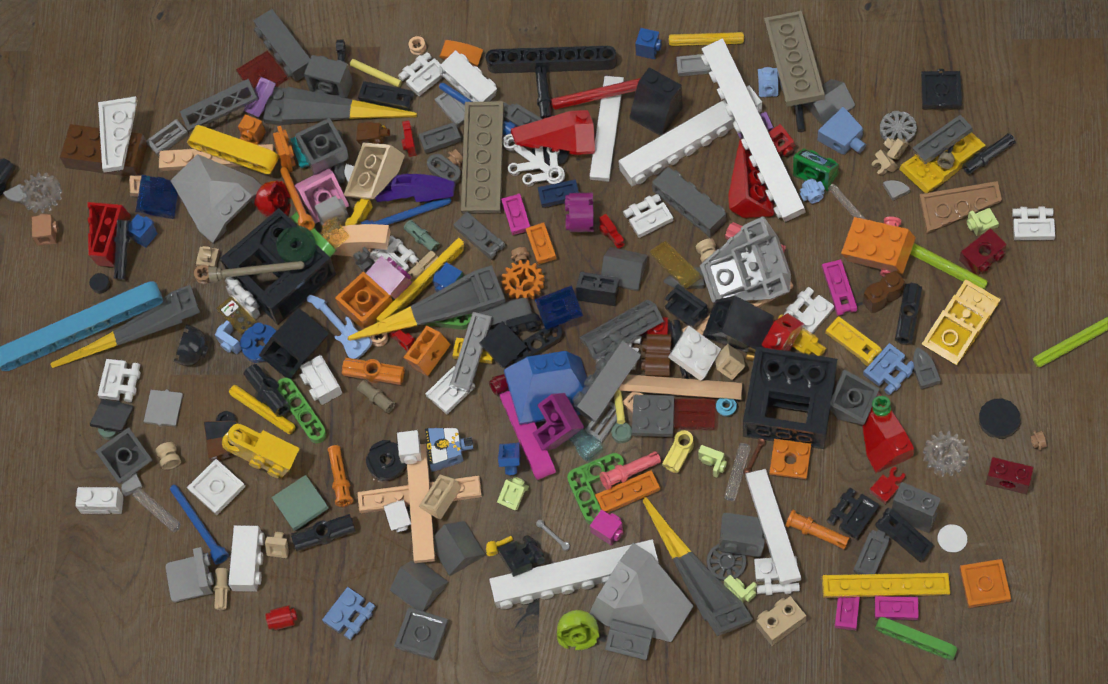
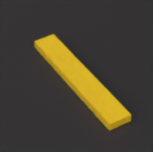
[376,238,464,323]
[822,573,950,598]

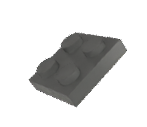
[632,395,674,437]
[394,607,449,660]

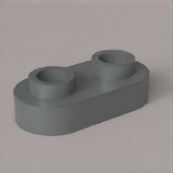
[427,154,461,184]

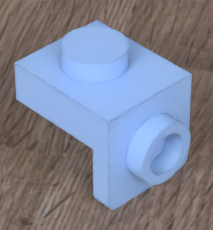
[758,67,778,97]
[215,320,241,354]

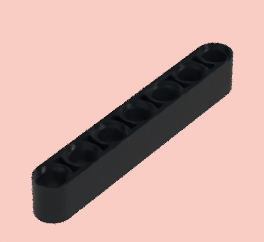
[485,46,617,74]

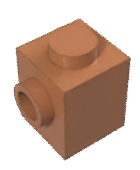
[32,214,59,246]

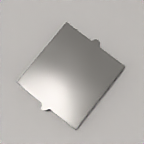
[144,390,183,427]

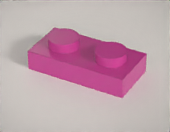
[501,194,530,235]
[875,596,918,620]
[835,597,860,631]

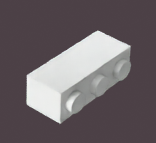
[439,50,497,102]
[229,526,265,591]

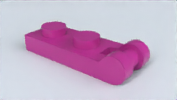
[822,259,857,316]

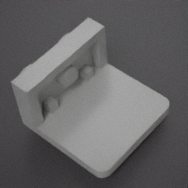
[166,547,214,602]

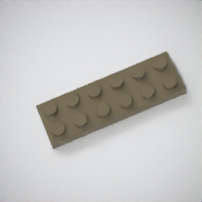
[764,11,825,107]
[461,101,504,213]

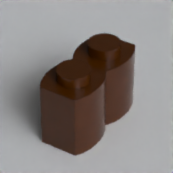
[863,271,905,313]
[641,334,672,377]

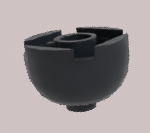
[173,324,208,365]

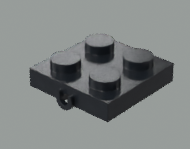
[921,69,962,109]

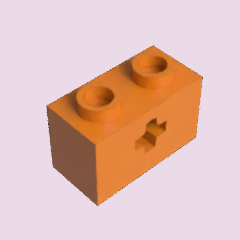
[403,326,451,376]

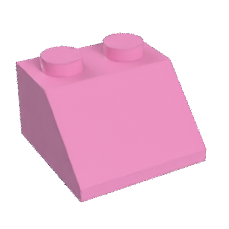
[295,168,349,224]

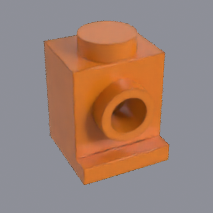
[238,114,266,145]

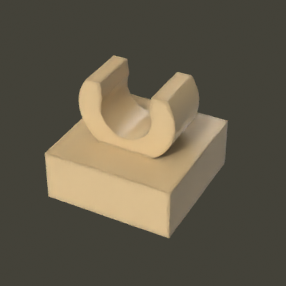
[884,138,910,159]
[872,150,899,175]
[196,246,220,267]
[265,532,289,558]

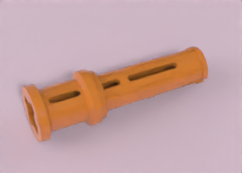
[328,445,353,507]
[785,509,850,550]

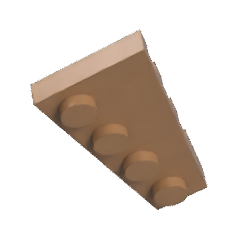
[919,181,1002,233]

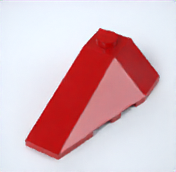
[511,110,595,155]
[728,140,774,218]
[862,391,914,474]

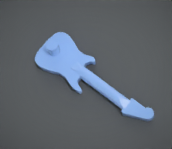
[307,295,372,359]

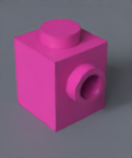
[590,510,623,545]

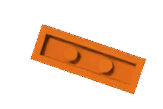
[595,470,660,513]

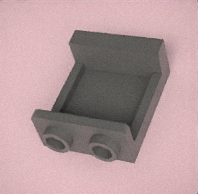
[892,482,941,533]

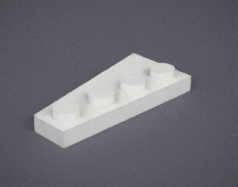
[98,97,138,172]

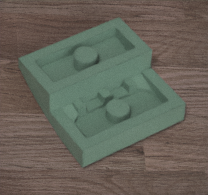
[271,475,329,531]

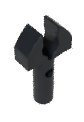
[336,39,346,62]

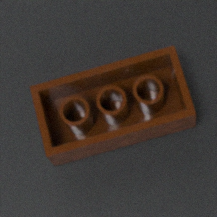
[60,124,148,177]

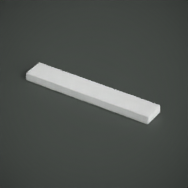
[590,76,624,181]
[745,469,801,585]

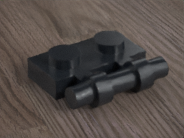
[827,488,879,540]
[498,535,545,577]

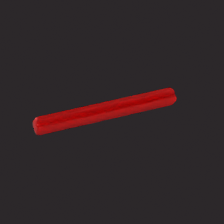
[552,78,641,109]

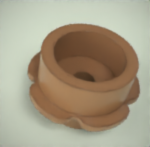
[447,149,463,167]
[511,247,529,264]
[1030,431,1047,450]

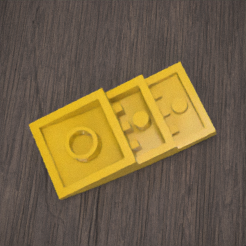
[899,132,986,193]
[922,279,1001,365]

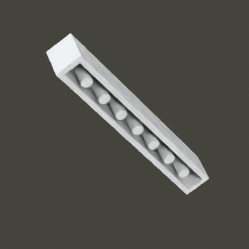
[619,85,762,187]
[490,539,659,609]

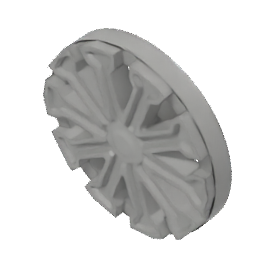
[880,111,917,143]

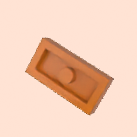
[525,223,556,265]

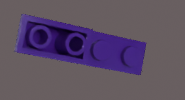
[375,174,455,202]

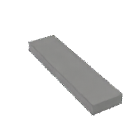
[449,312,493,393]

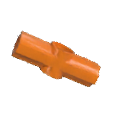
[342,358,405,385]

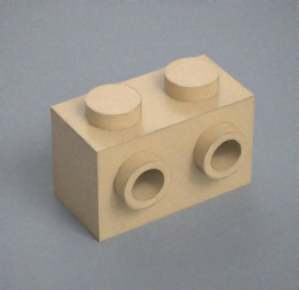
[756,596,806,646]

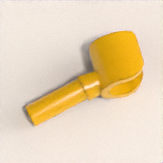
[486,536,513,556]

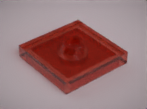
[236,50,288,89]

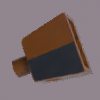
[204,421,242,463]

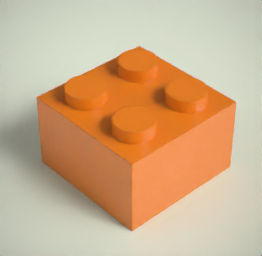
[335,271,393,329]

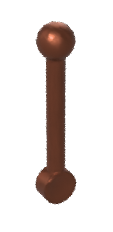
[743,438,765,476]

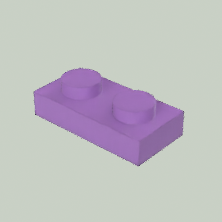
[244,77,275,118]

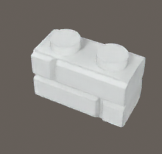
[300,355,342,405]
[76,487,123,514]

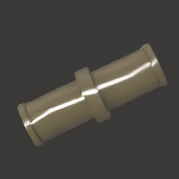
[357,380,395,413]

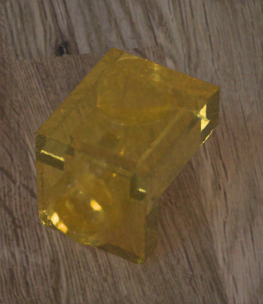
[322,217,349,249]

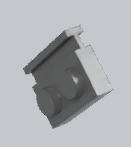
[605,619,654,660]

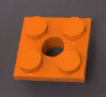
[273,126,296,173]
[769,439,811,480]

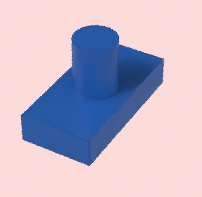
[498,443,520,475]

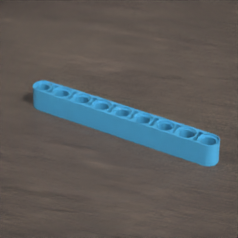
[0,281,163,371]

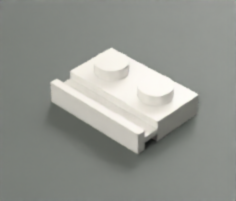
[425,366,475,415]

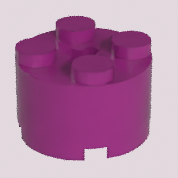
[565,193,594,232]

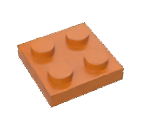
[959,559,1011,608]

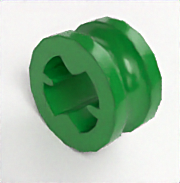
[872,396,891,416]

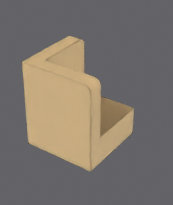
[715,344,745,380]

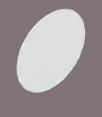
[938,525,967,552]

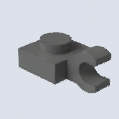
[353,247,373,273]

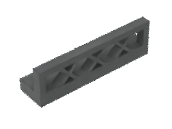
[180,79,258,132]
[579,299,664,360]

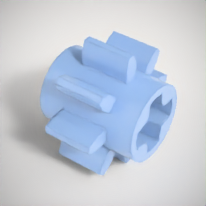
[800,179,825,203]

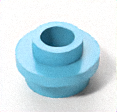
[716,398,736,416]

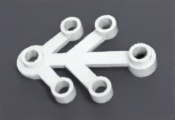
[503,134,565,187]

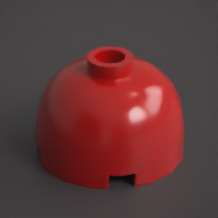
[255,180,291,218]

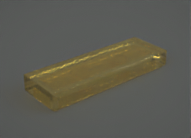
[650,241,701,289]

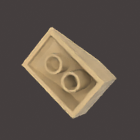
[344,143,405,200]

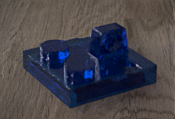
[135,175,178,219]
[535,285,583,330]

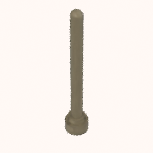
[208,261,305,283]

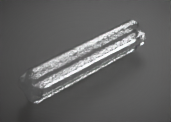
[724,443,750,501]
[133,488,181,532]

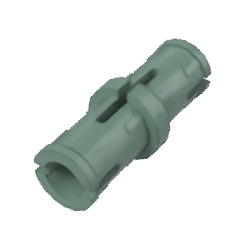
[404,220,440,252]

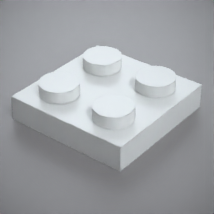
[668,326,721,381]
[187,459,246,515]

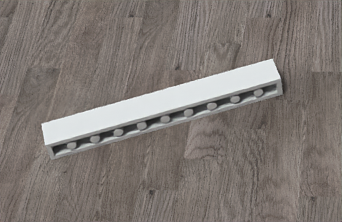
[701,38,806,222]

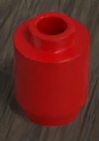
[265,605,298,630]

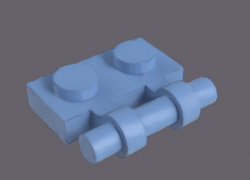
[863,343,914,395]
[322,587,376,640]

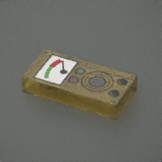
[216,296,256,336]

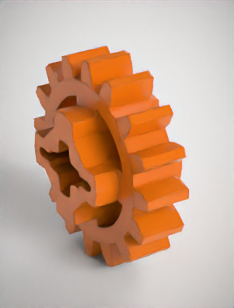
[501,260,545,300]

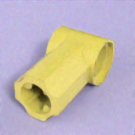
[662,430,694,473]

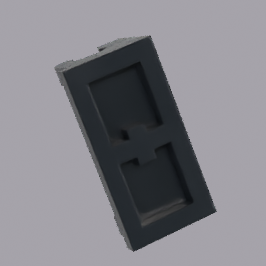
[576,272,619,306]
[665,284,709,329]

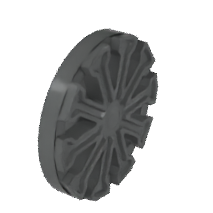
[707,544,746,581]

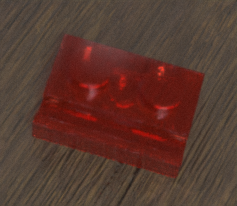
[673,398,715,430]

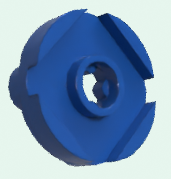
[240,323,276,363]

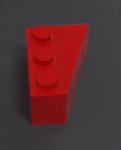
[87,202,131,267]

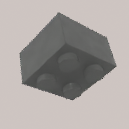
[304,55,353,99]
[295,118,349,175]

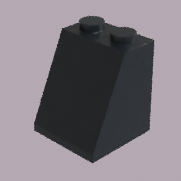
[629,67,683,136]
[703,296,774,353]
[259,308,329,379]

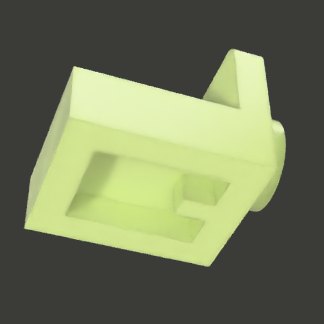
[967,208,999,236]
[698,445,727,478]
[497,477,529,510]
[724,575,757,603]

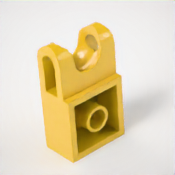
[222,424,300,478]

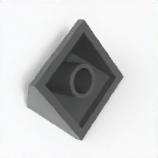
[804,79,855,125]
[601,247,648,291]
[830,369,879,425]
[95,427,152,483]
[433,521,485,576]
[390,559,448,612]

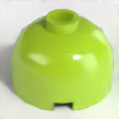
[557,610,599,650]

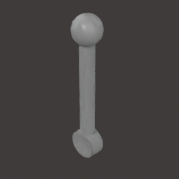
[536,520,570,551]

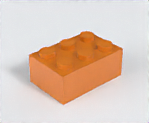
[841,217,916,274]

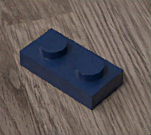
[538,179,579,208]

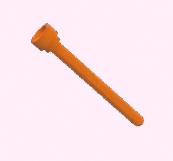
[280,167,315,232]

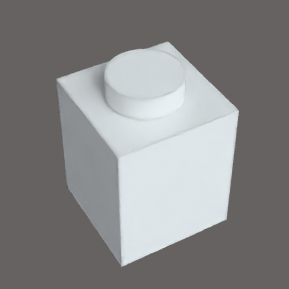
[397,430,422,464]
[384,499,411,532]

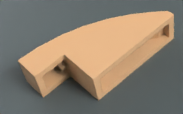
[319,224,391,257]

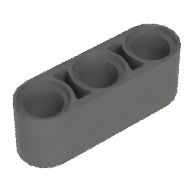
[476,298,532,330]

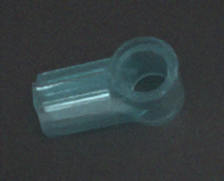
[569,429,603,462]

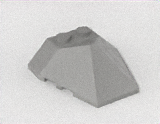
[171,154,262,244]
[700,217,791,302]
[590,543,693,642]

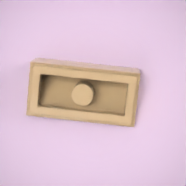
[419,475,460,519]

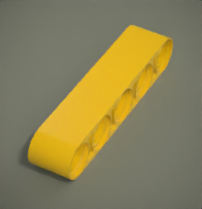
[187,125,279,174]

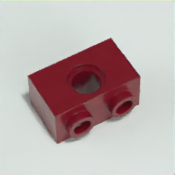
[959,228,1007,275]
[985,457,1034,495]

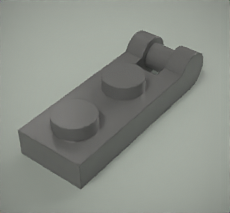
[453,212,506,259]

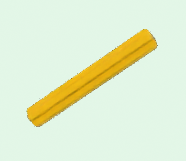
[669,32,744,46]
[229,385,296,434]

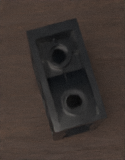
[220,208,336,325]
[743,347,838,449]

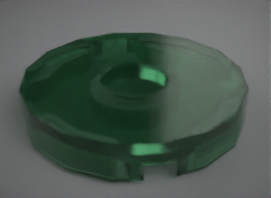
[276,226,316,262]

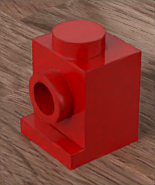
[768,124,795,157]

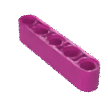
[499,391,556,480]

